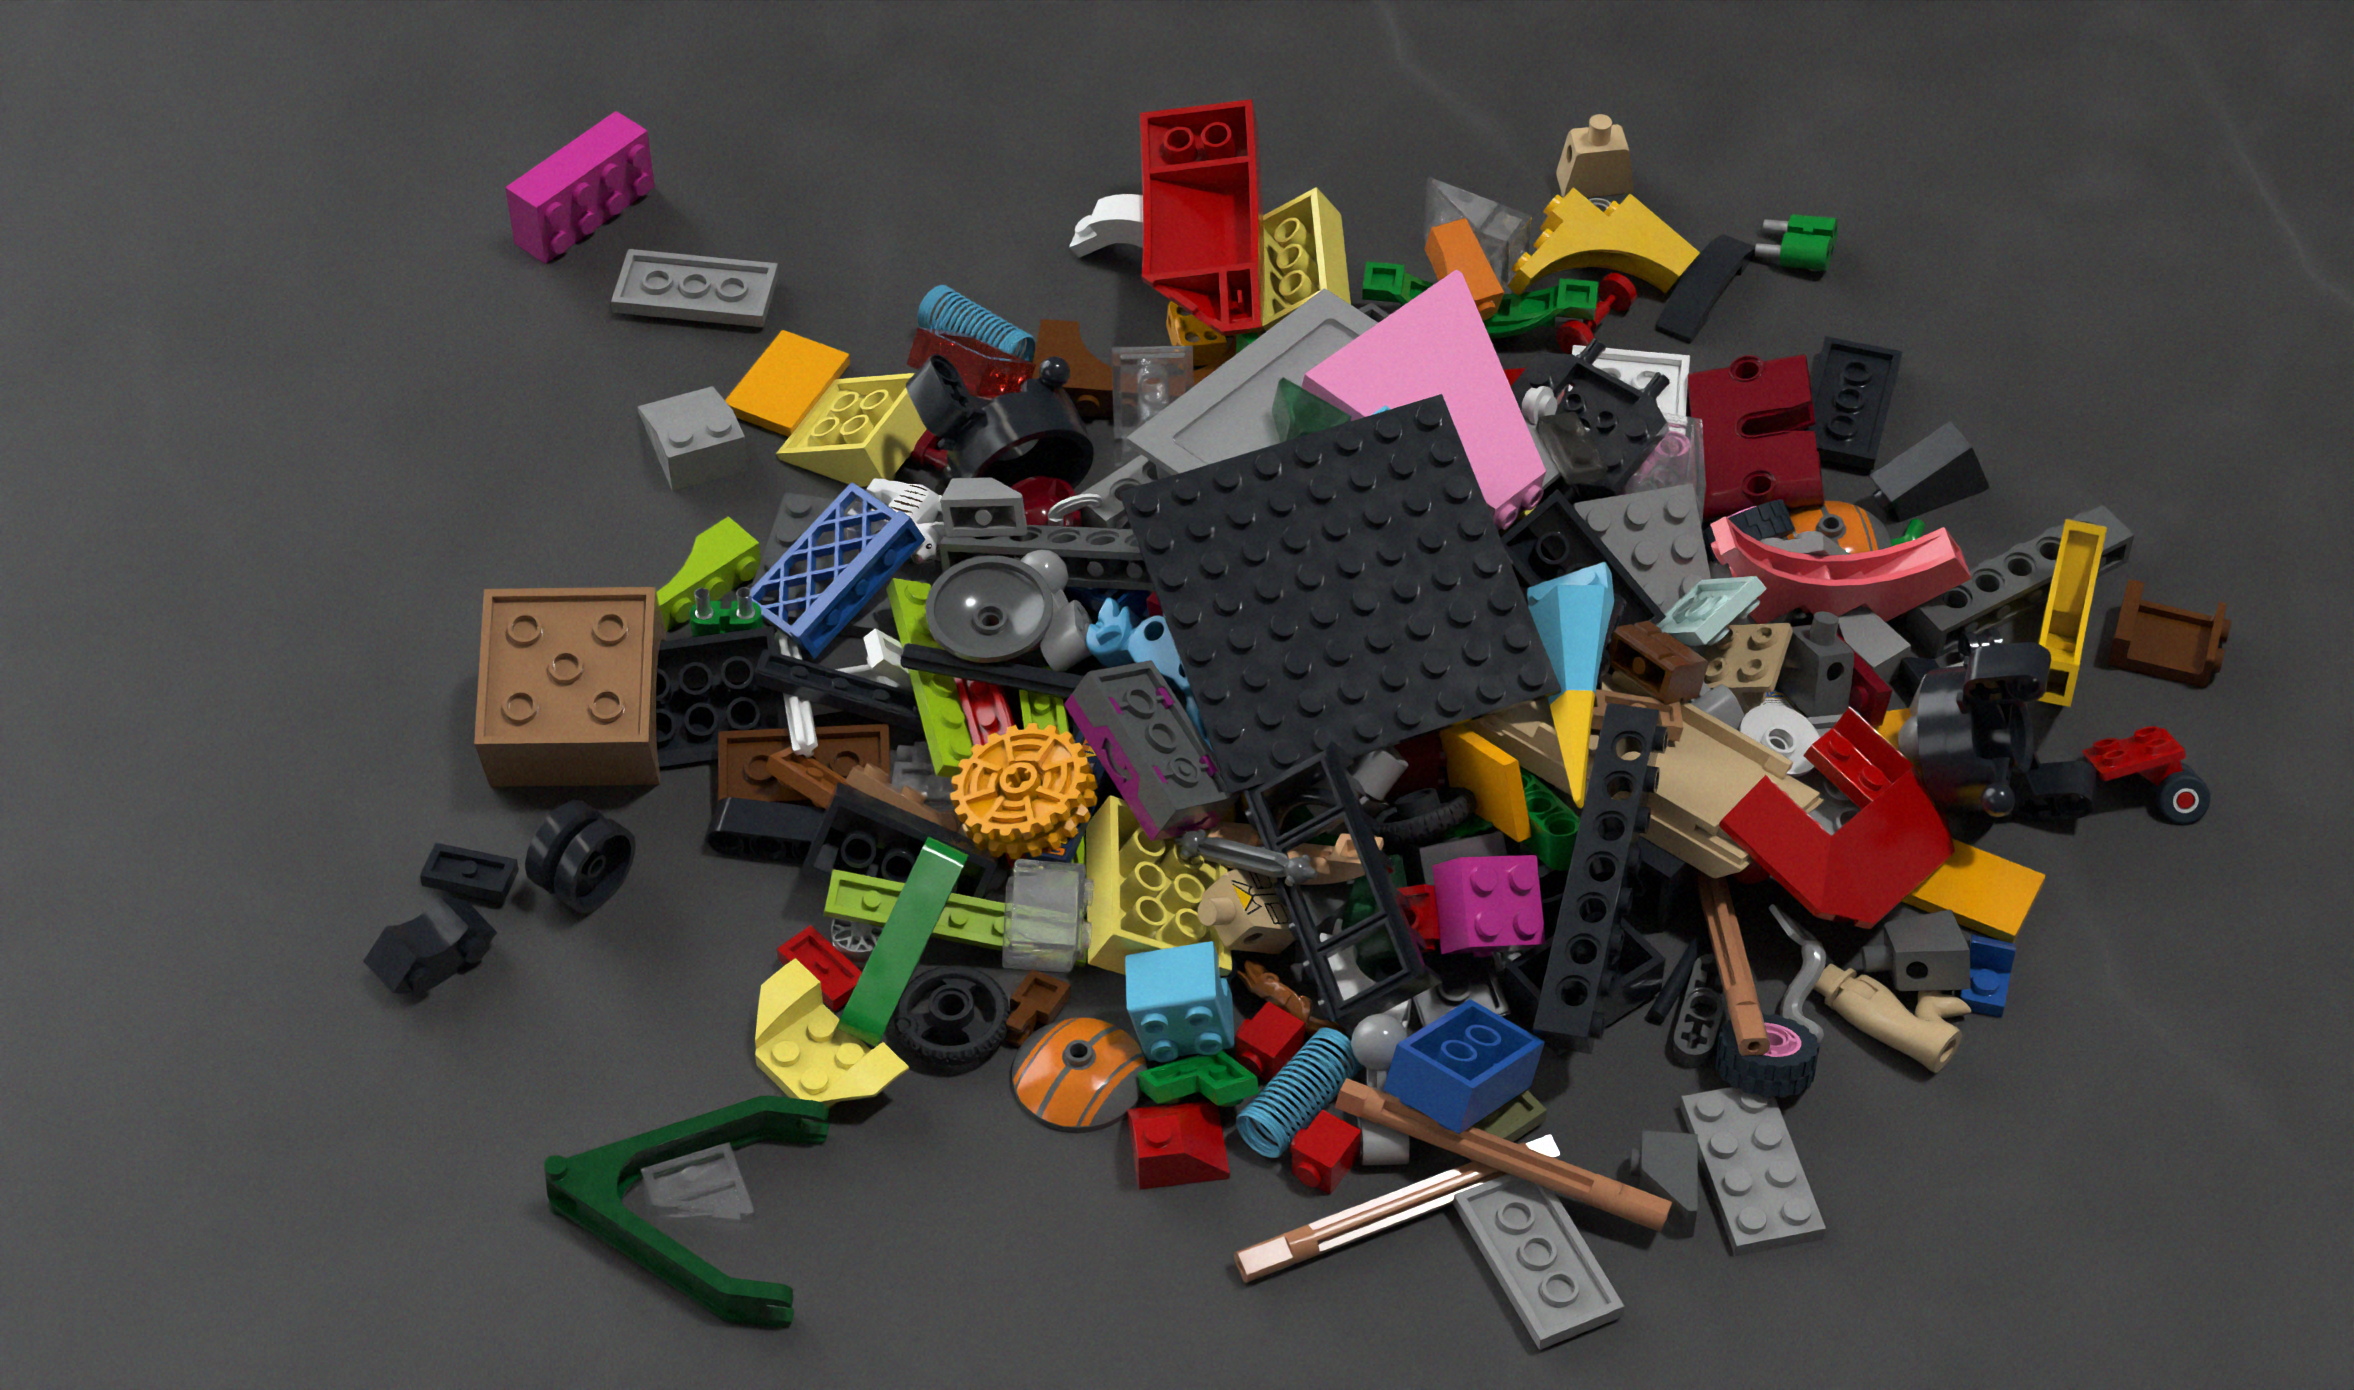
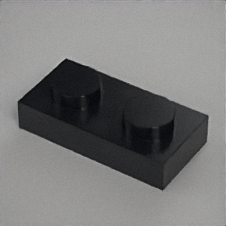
[420,842,519,903]

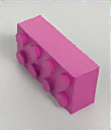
[505,111,655,264]

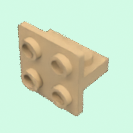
[1703,623,1793,715]

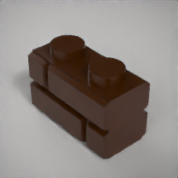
[1608,621,1708,705]

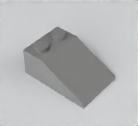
[638,386,749,491]

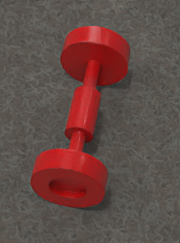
[1556,273,1637,354]

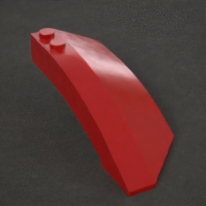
[1140,99,1265,336]

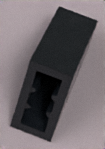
[1870,420,1990,522]

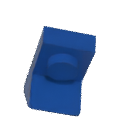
[1959,935,2016,1018]

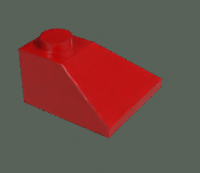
[1127,1100,1230,1189]

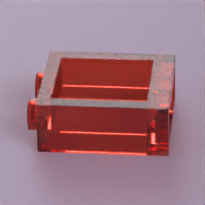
[906,327,1036,399]

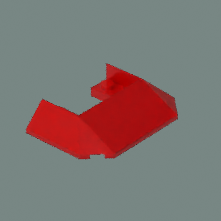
[1719,706,1955,929]

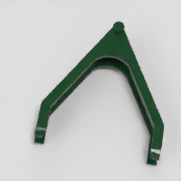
[544,1095,829,1327]

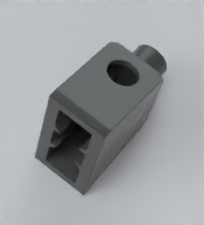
[1776,611,1855,717]
[1861,910,1971,991]

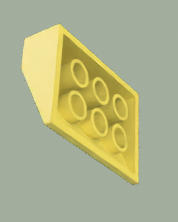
[1086,796,1232,976]

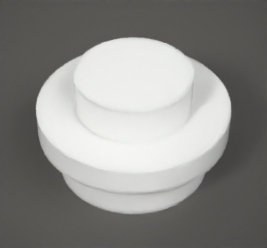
[1522,386,1557,427]

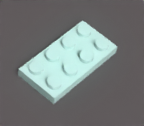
[1656,576,1767,646]

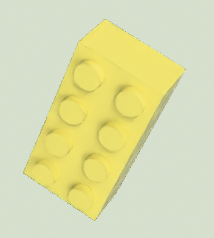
[1263,187,1351,332]

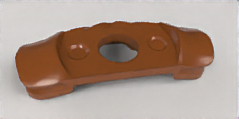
[1236,960,1348,1046]

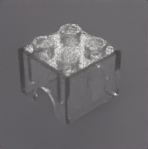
[1002,859,1094,973]

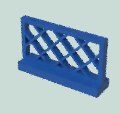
[751,482,926,659]

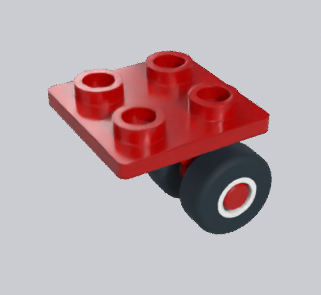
[2082,726,2211,824]

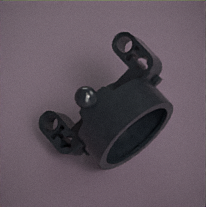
[906,354,1094,490]
[1917,642,2099,822]

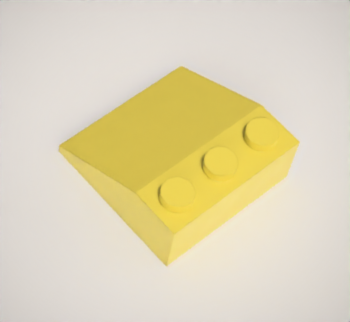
[776,373,927,487]

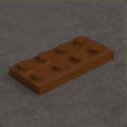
[718,724,891,807]

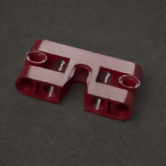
[1688,354,1825,523]

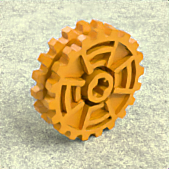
[950,723,1098,859]

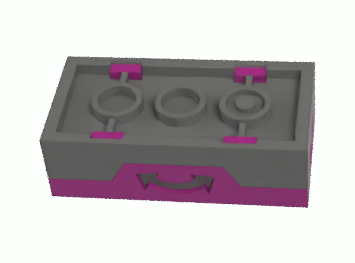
[1064,660,1240,842]

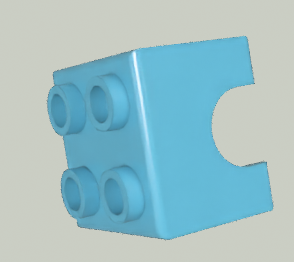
[1125,941,1235,1062]

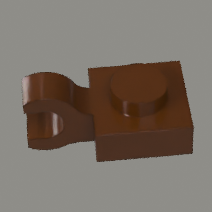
[1006,969,1071,1048]

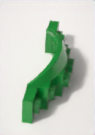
[1362,261,1598,339]

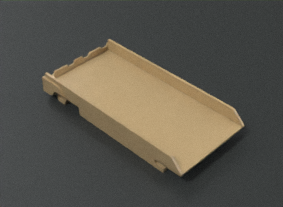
[1462,670,1824,878]

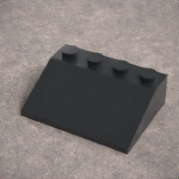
[656,626,788,769]

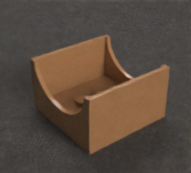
[474,587,666,787]

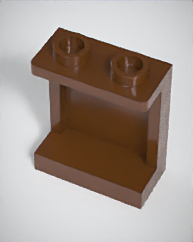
[2107,579,2232,688]

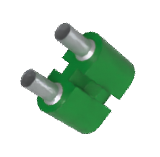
[1755,214,1838,271]
[689,587,763,637]

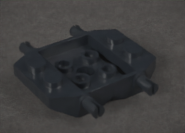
[1511,338,1670,503]

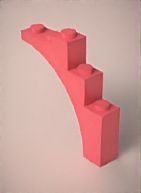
[1711,516,1972,624]

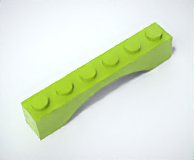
[656,516,761,632]

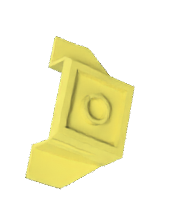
[755,958,909,1108]

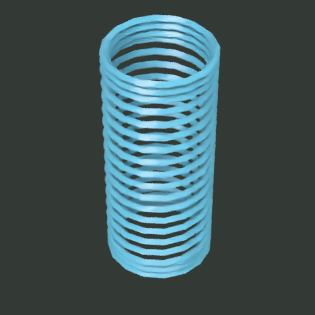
[917,284,1035,380]
[1236,1028,1362,1158]

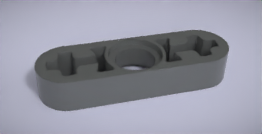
[1672,954,1727,1068]

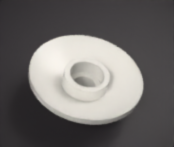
[1739,704,1820,777]

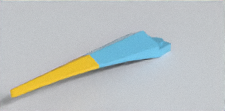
[1527,562,1614,809]

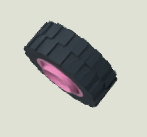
[1702,499,1795,563]
[1715,1013,1820,1098]

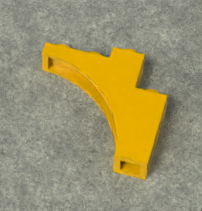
[1507,187,1700,296]
[2038,519,2107,707]

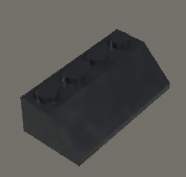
[1500,489,1666,626]
[800,782,998,899]

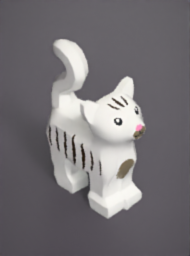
[847,479,945,564]

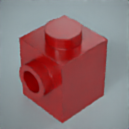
[1234,1001,1305,1082]
[1289,1109,1361,1195]

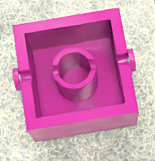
[1432,855,1546,958]

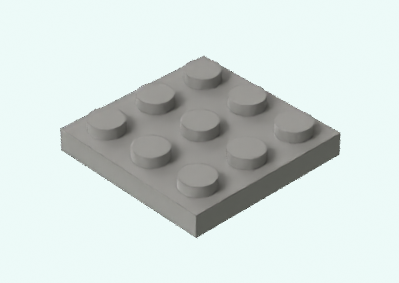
[1572,483,1711,613]

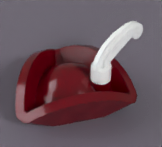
[1010,476,1103,527]

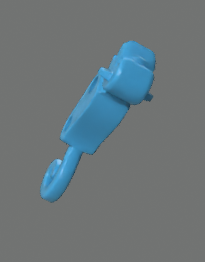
[1086,598,1215,756]

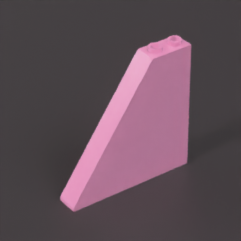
[1297,269,1546,531]

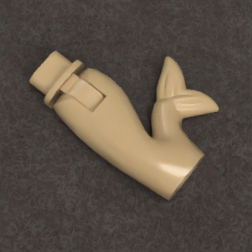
[1813,963,1971,1073]

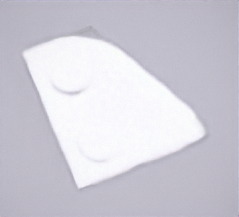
[641,1142,756,1224]

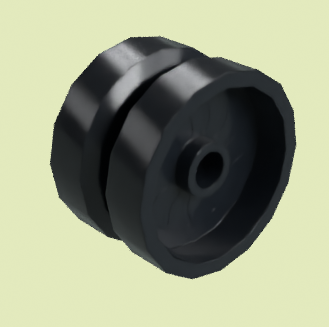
[525,800,636,913]

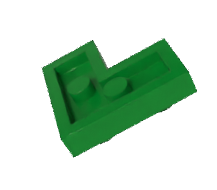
[1138,1050,1259,1107]

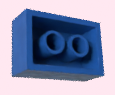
[1383,999,1545,1134]

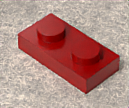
[777,925,862,1011]

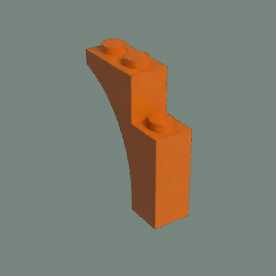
[1424,218,1504,321]

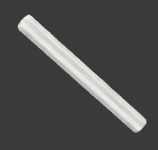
[775,629,818,758]

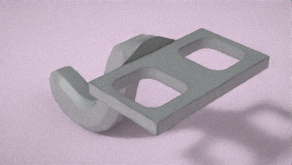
[1769,904,1834,1043]

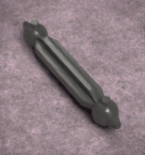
[1174,829,1318,886]

